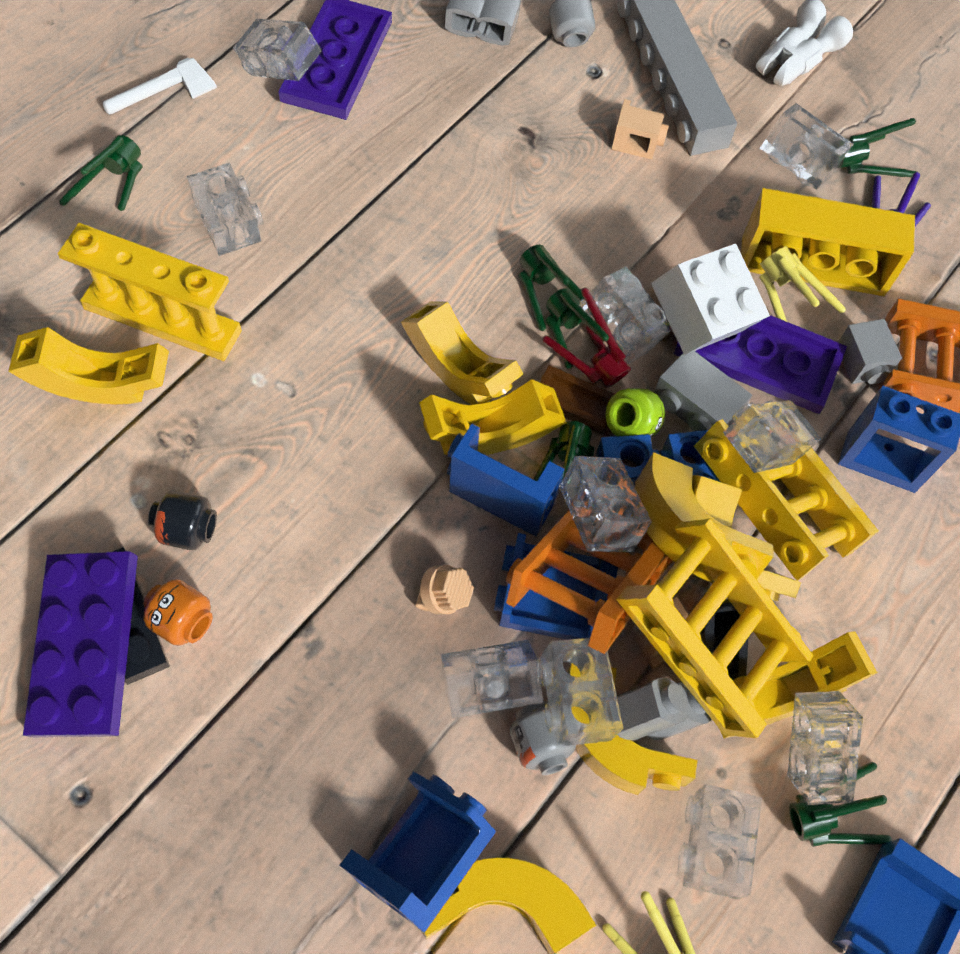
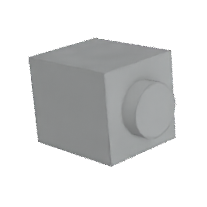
[838,319,902,384]

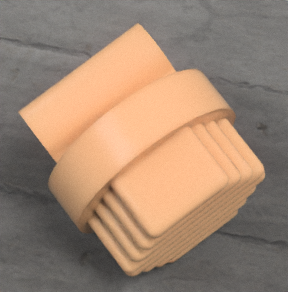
[415,565,474,615]

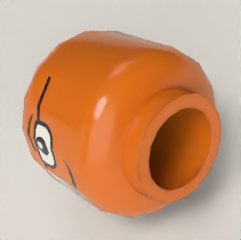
[143,579,213,646]

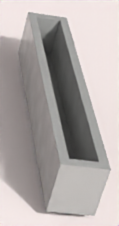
[617,0,737,156]

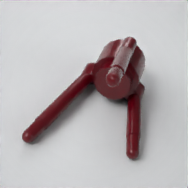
[542,287,631,388]

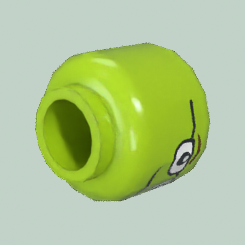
[605,388,665,438]

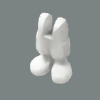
[756,0,853,87]

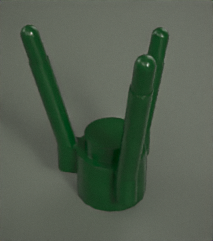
[832,118,918,178]
[59,135,143,211]
[518,244,602,331]
[545,288,625,369]
[533,421,595,493]
[789,762,892,847]

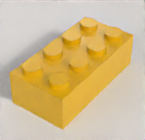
[741,188,915,297]

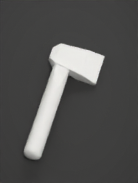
[103,58,217,115]

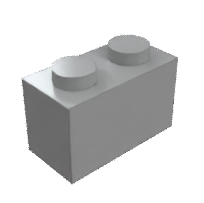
[654,351,753,432]

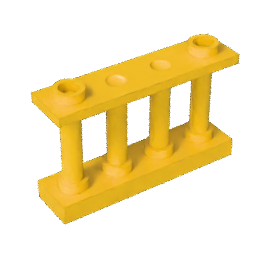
[57,223,242,361]
[694,403,879,581]
[616,518,814,739]

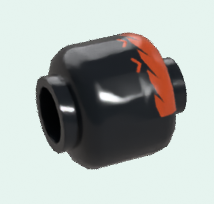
[148,491,217,550]

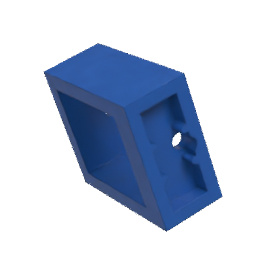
[838,385,960,493]

